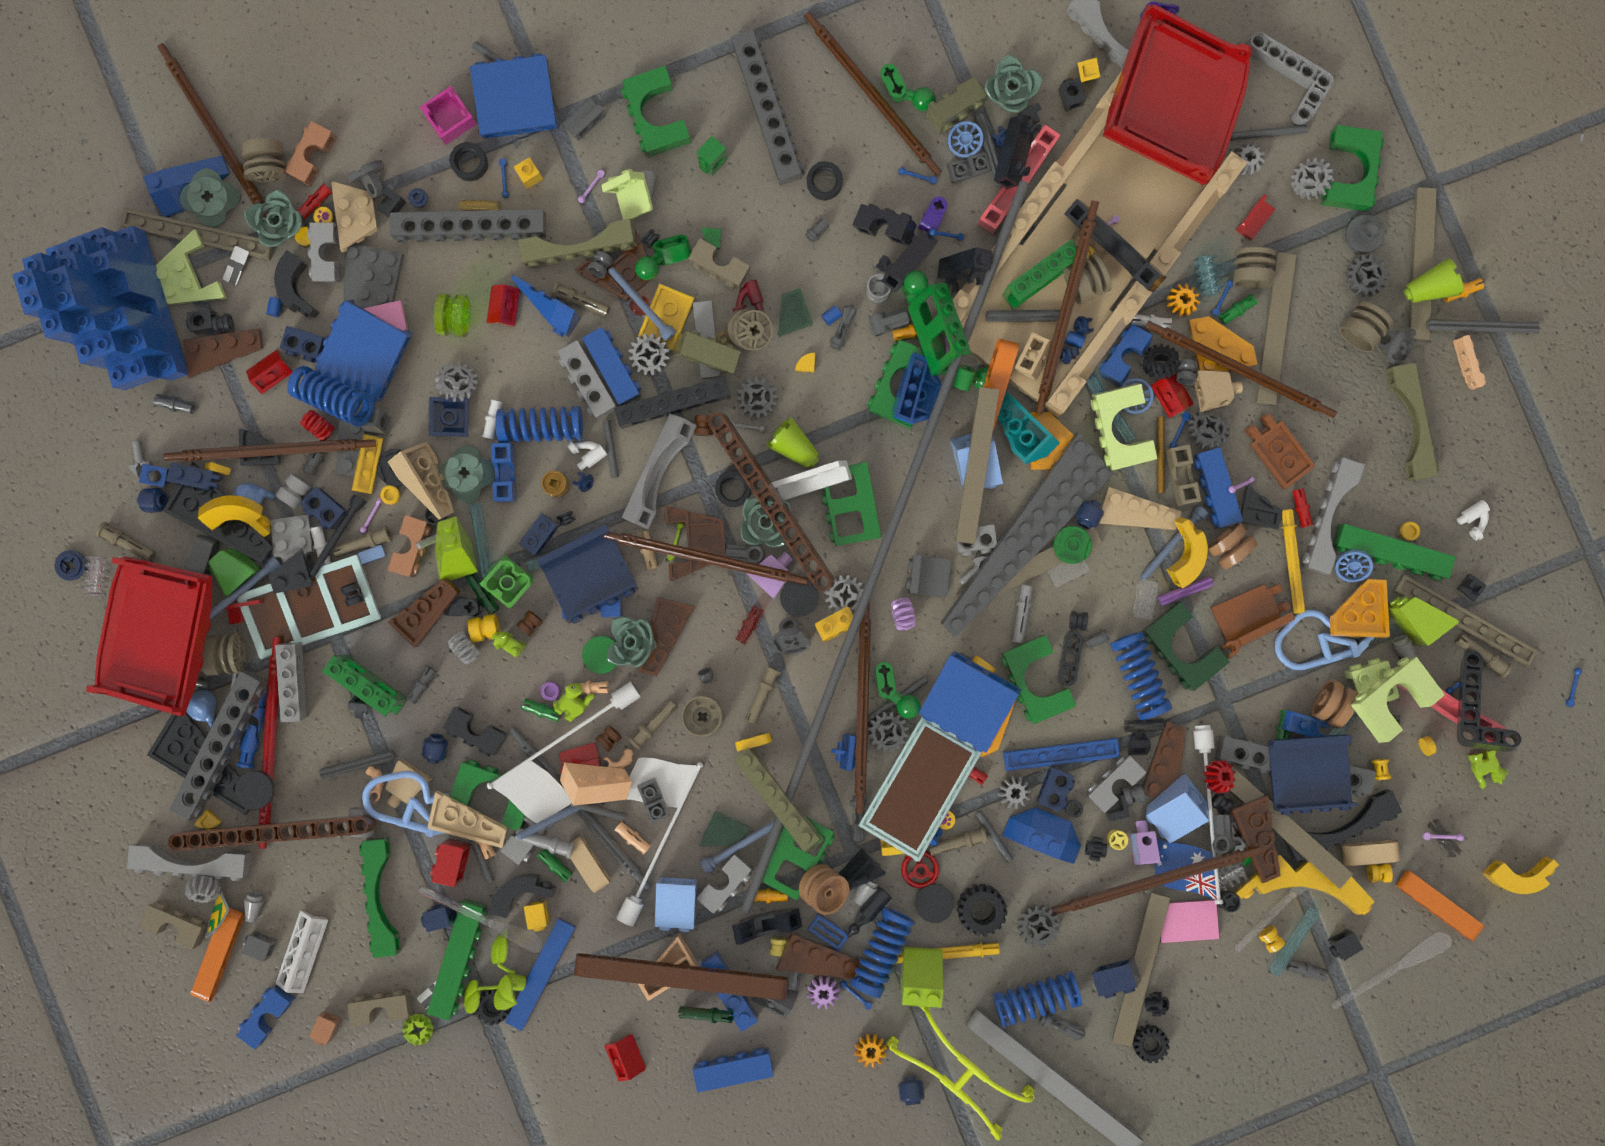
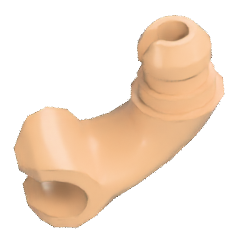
[601,749,633,769]
[366,766,384,802]

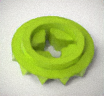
[402,1014,434,1046]

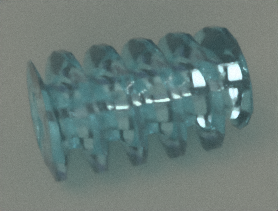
[1193,255,1224,298]

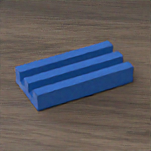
[807,913,849,951]

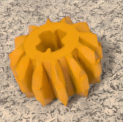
[1166,284,1200,317]
[854,1033,887,1068]

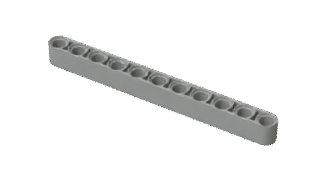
[966,1009,1144,1146]

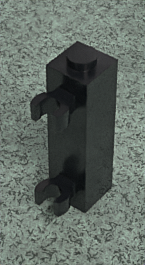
[994,114,1042,189]
[876,229,938,293]
[937,247,992,293]

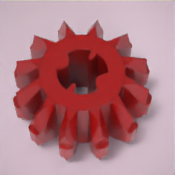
[300,410,335,441]
[1203,760,1236,793]

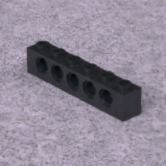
[614,376,731,429]

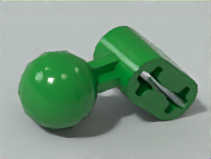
[880,64,936,111]
[635,234,692,280]
[901,270,928,304]
[953,364,989,391]
[875,662,921,719]

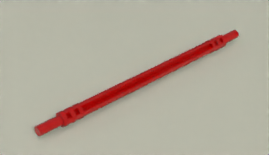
[258,637,281,849]

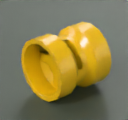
[1366,863,1393,883]
[1258,925,1286,953]

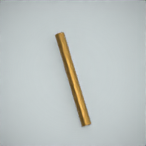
[1157,417,1165,493]

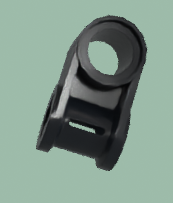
[444,597,483,616]

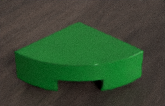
[702,228,721,249]

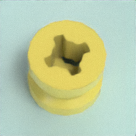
[1106,829,1128,850]
[770,937,788,956]

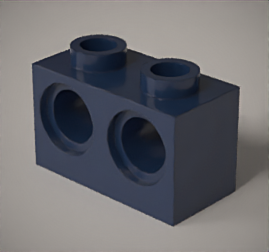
[280,326,325,363]
[300,486,347,530]
[519,513,560,556]
[1036,766,1075,812]
[421,900,457,932]

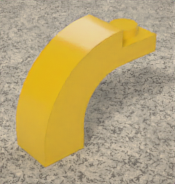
[198,495,271,537]
[1166,517,1208,588]
[1482,857,1559,894]

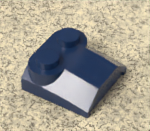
[428,397,469,437]

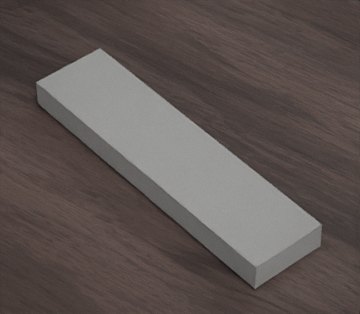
[693,300,720,379]

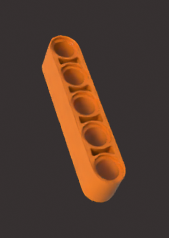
[972,339,1019,430]
[1395,870,1485,942]
[191,907,245,1002]

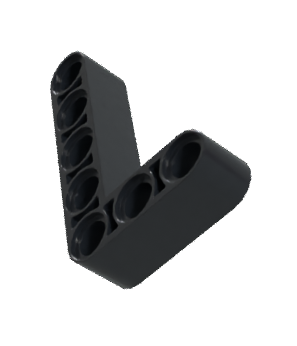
[1457,651,1522,752]

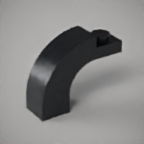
[274,250,319,318]
[488,874,557,918]
[732,908,802,945]

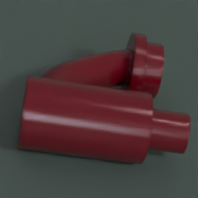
[732,280,764,312]

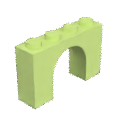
[1091,383,1157,470]
[1351,657,1445,743]

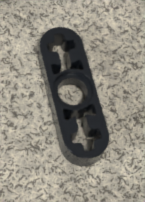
[1058,631,1083,686]

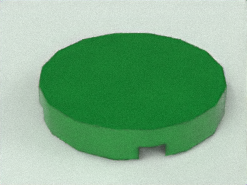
[1053,526,1092,564]
[582,636,617,674]

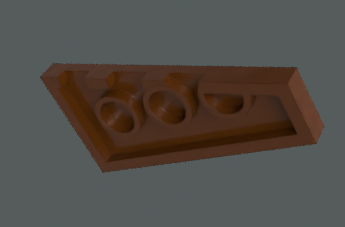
[183,329,264,378]
[388,578,461,648]
[638,597,695,676]
[1142,721,1185,799]
[1230,795,1281,883]
[776,932,860,979]

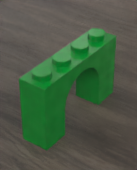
[621,66,691,157]
[1321,125,1384,212]
[867,339,925,430]
[1000,635,1076,724]
[450,759,526,831]

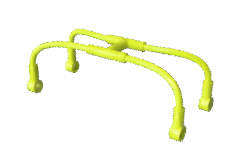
[886,1006,1035,1141]

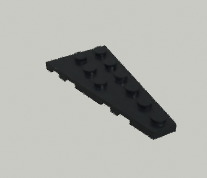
[163,461,274,564]
[147,713,250,815]

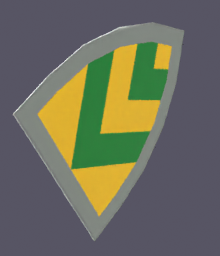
[206,889,229,937]

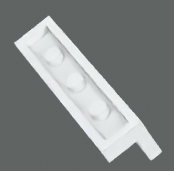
[771,461,852,500]
[275,910,328,993]

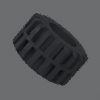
[957,883,1008,936]

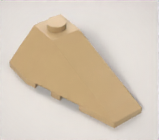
[388,441,454,519]

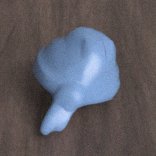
[233,483,276,505]
[187,689,217,728]

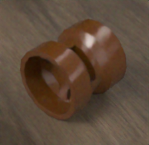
[694,415,713,436]
[516,610,543,637]
[595,725,622,752]

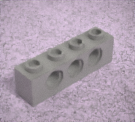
[557,340,617,420]
[275,642,307,722]

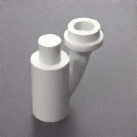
[567,441,608,471]
[1457,500,1490,541]

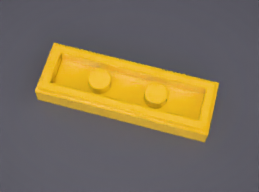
[351,434,383,494]

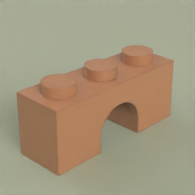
[285,121,337,187]
[388,515,432,578]

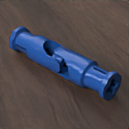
[237,691,267,768]

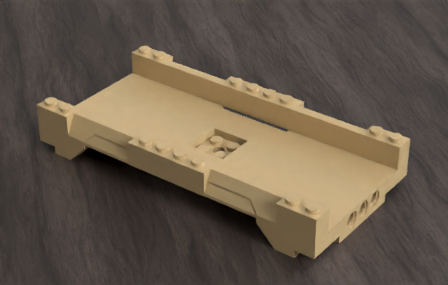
[941,71,1248,418]

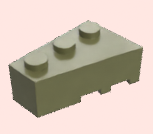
[926,77,987,134]
[672,330,741,374]

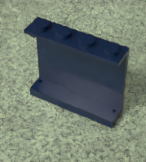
[536,525,639,624]
[1268,734,1358,815]

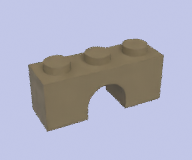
[689,238,751,289]
[1166,444,1201,507]
[139,901,208,949]
[348,989,413,1027]

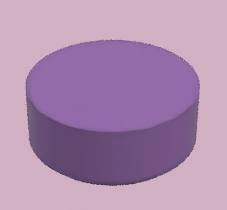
[541,681,561,701]

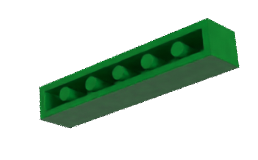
[1332,524,1456,582]
[427,899,488,1021]

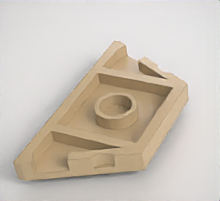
[331,182,378,252]

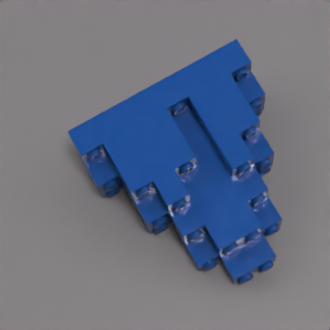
[12,226,189,390]

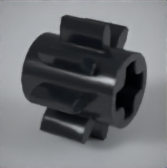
[1085,837,1107,862]
[1145,992,1169,1017]

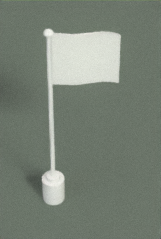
[487,681,641,823]
[616,757,703,927]

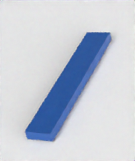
[1003,738,1120,771]
[505,918,576,1031]

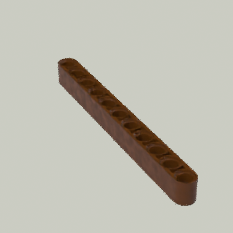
[707,412,835,591]
[168,814,376,851]
[574,953,789,1000]

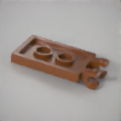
[1244,413,1315,489]
[1210,584,1291,642]
[1221,612,1295,659]

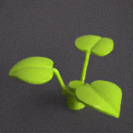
[463,930,526,1014]

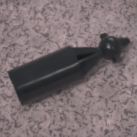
[847,886,892,937]

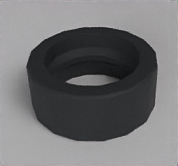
[449,142,488,182]
[807,161,843,201]
[715,470,751,507]

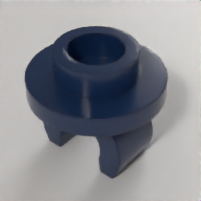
[991,126,1007,147]
[408,188,428,208]
[1073,316,1094,335]
[1059,345,1080,365]
[572,472,594,492]

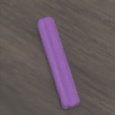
[1158,576,1214,606]

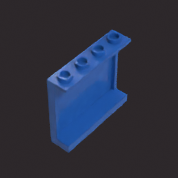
[470,53,558,139]
[315,299,413,403]
[919,651,1022,753]

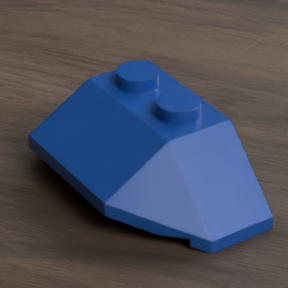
[892,352,941,424]
[1002,807,1081,864]

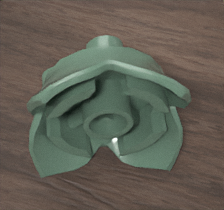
[985,54,1043,113]
[180,168,241,228]
[243,189,302,247]
[439,445,495,504]
[740,497,791,547]
[607,616,657,668]

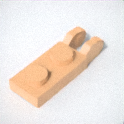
[1453,335,1485,390]

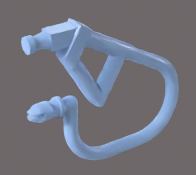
[1275,610,1374,670]
[362,771,449,837]

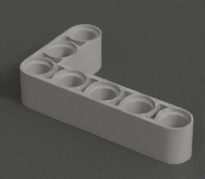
[1246,32,1334,126]

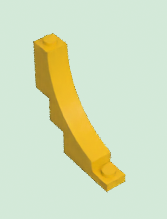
[1233,855,1374,915]

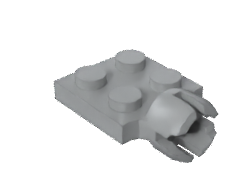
[271,515,314,563]

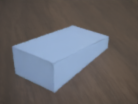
[358,545,386,564]

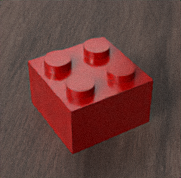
[430,838,471,887]

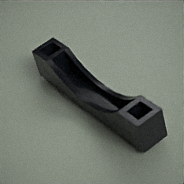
[1064,199,1167,292]
[1282,789,1402,862]

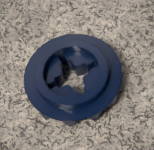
[55,550,87,581]

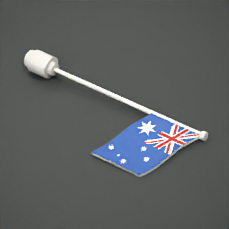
[1154,725,1223,904]

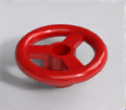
[901,851,939,889]

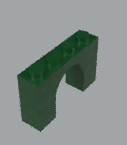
[1142,602,1230,691]

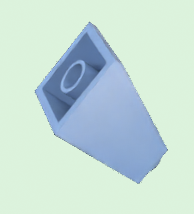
[950,433,1003,489]
[1146,774,1209,843]
[655,877,698,932]

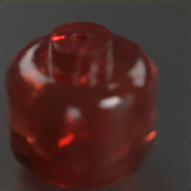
[629,296,650,316]

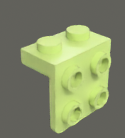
[601,169,653,220]
[1344,658,1399,702]

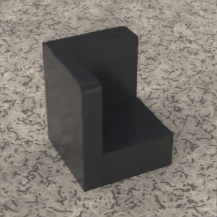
[377,186,406,218]
[1106,793,1130,821]

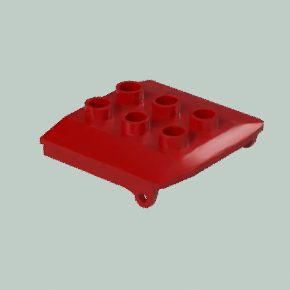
[1103,4,1253,185]
[86,556,212,716]

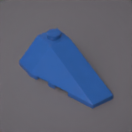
[143,156,230,217]
[511,275,581,337]

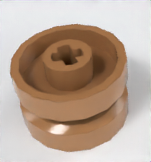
[1208,522,1258,570]
[1311,679,1359,729]
[799,864,849,915]

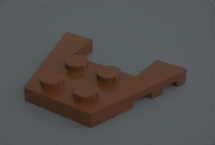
[575,230,651,301]
[665,506,726,581]

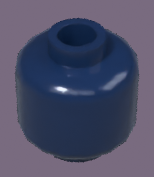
[137,488,168,513]
[1075,500,1104,529]
[422,733,448,764]
[898,1076,925,1105]

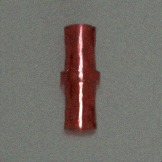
[735,605,764,645]

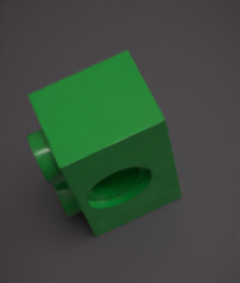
[696,136,728,176]

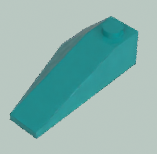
[998,391,1060,464]

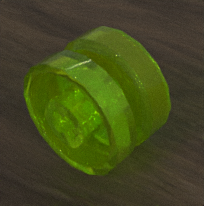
[434,293,471,338]

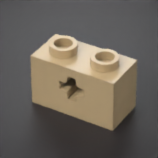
[1015,333,1052,381]

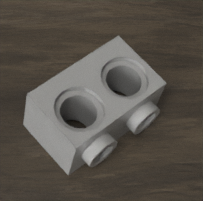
[954,524,997,556]

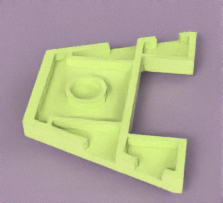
[156,230,227,305]

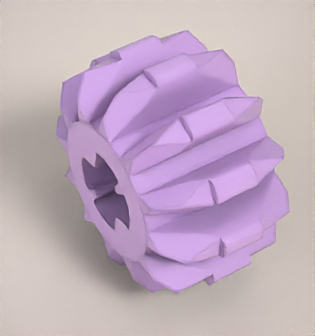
[891,598,916,630]
[807,975,840,1009]

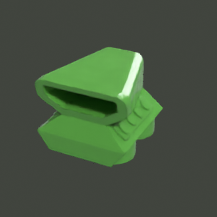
[208,548,260,597]
[479,555,535,608]

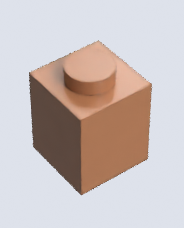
[309,1011,341,1045]

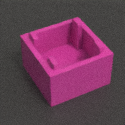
[420,86,477,145]

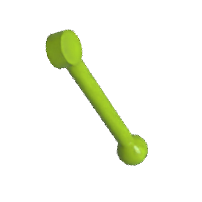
[667,523,684,561]

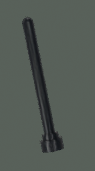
[309,494,367,577]

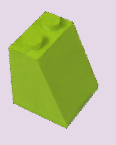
[435,516,478,581]
[1388,596,1459,646]
[900,947,943,1008]

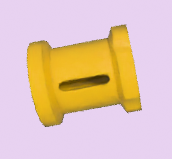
[1371,758,1392,780]

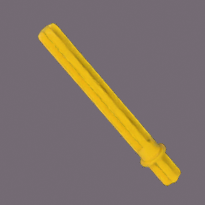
[1281,509,1305,613]
[897,942,1000,963]

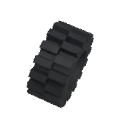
[1143,344,1179,379]
[475,989,512,1025]
[1132,1024,1170,1064]

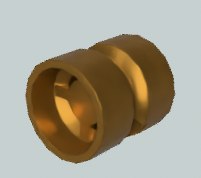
[541,471,570,498]

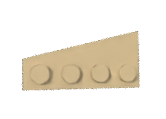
[1099,487,1181,530]
[427,790,508,848]

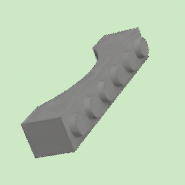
[1067,0,1129,71]
[621,414,697,530]
[1302,458,1365,575]
[127,843,251,881]

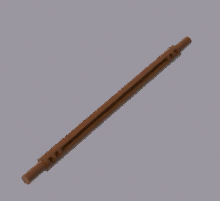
[804,11,942,177]
[157,43,269,222]
[1035,200,1099,414]
[1145,320,1337,418]
[163,439,377,461]
[603,532,809,585]
[854,601,871,813]
[1052,846,1262,915]

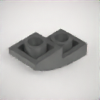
[947,152,991,184]
[637,778,670,823]

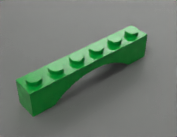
[359,837,401,958]

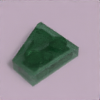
[778,288,813,337]
[699,811,750,847]

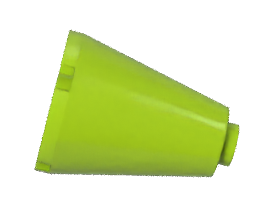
[1404,258,1464,303]
[766,417,819,468]

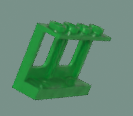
[1002,239,1077,310]
[908,283,972,376]
[822,462,881,547]
[322,654,407,717]
[762,815,835,900]

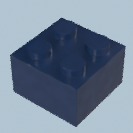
[1092,958,1141,998]

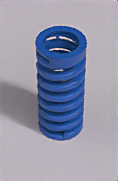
[287,366,374,427]
[496,406,583,443]
[1110,631,1173,720]
[849,907,916,998]
[992,971,1082,1028]

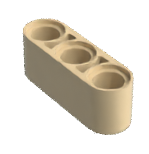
[570,836,611,893]
[1341,840,1400,866]

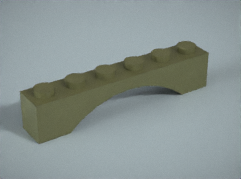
[518,219,637,268]
[1386,363,1439,482]
[734,748,824,852]

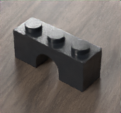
[852,204,917,246]
[443,706,508,756]

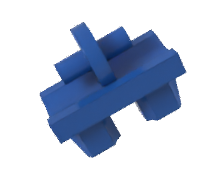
[831,734,856,771]

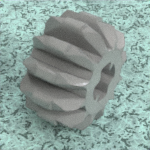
[1234,142,1265,175]
[448,631,480,664]
[998,776,1031,809]
[185,875,221,904]

